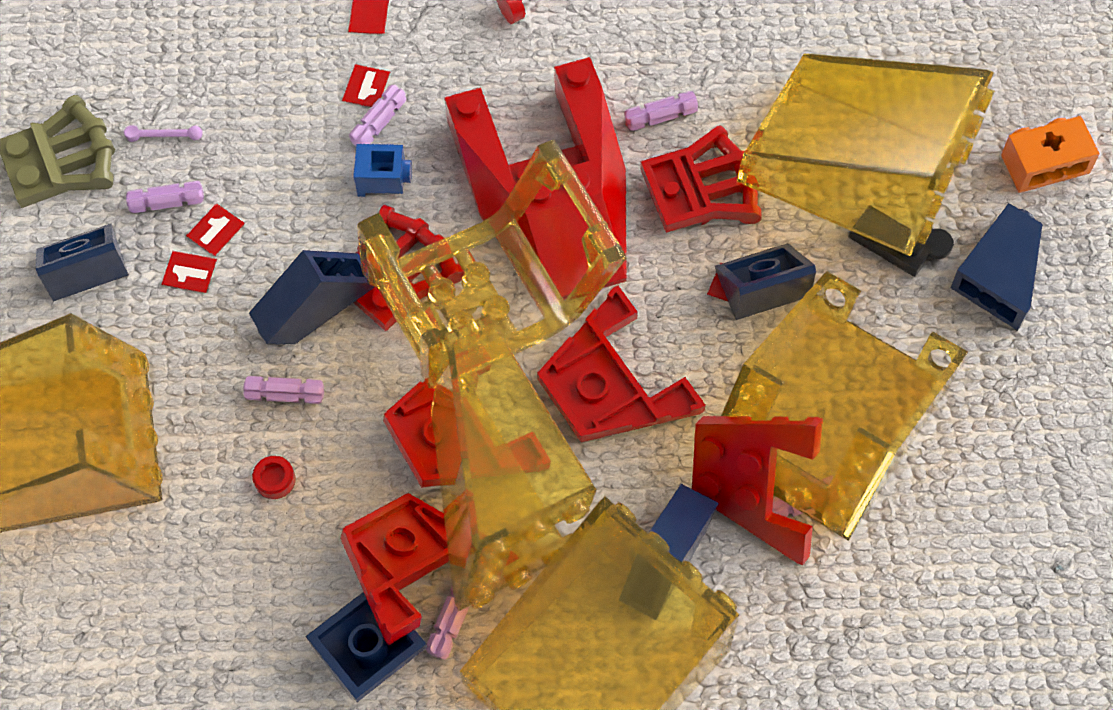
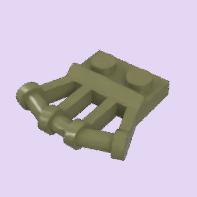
[0,95,115,208]

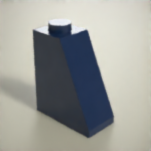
[950,203,1043,331]
[249,250,377,344]
[619,484,718,620]

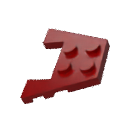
[537,285,706,442]
[383,336,551,488]
[692,416,823,565]
[340,493,519,645]

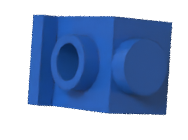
[353,144,412,197]

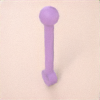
[124,125,203,142]

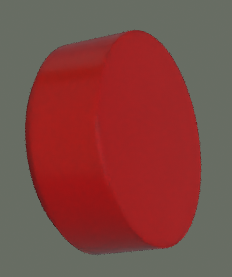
[496,0,526,24]
[252,456,296,499]

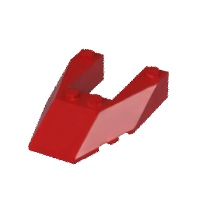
[444,57,627,303]

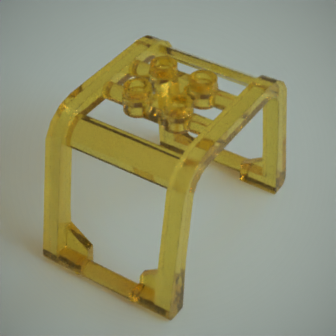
[357,140,627,389]

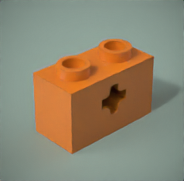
[1001,116,1100,193]

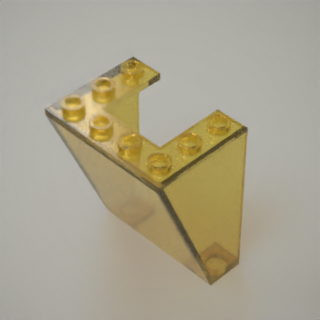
[737,53,995,256]
[721,271,968,541]
[0,313,163,533]
[431,314,597,611]
[459,496,740,710]

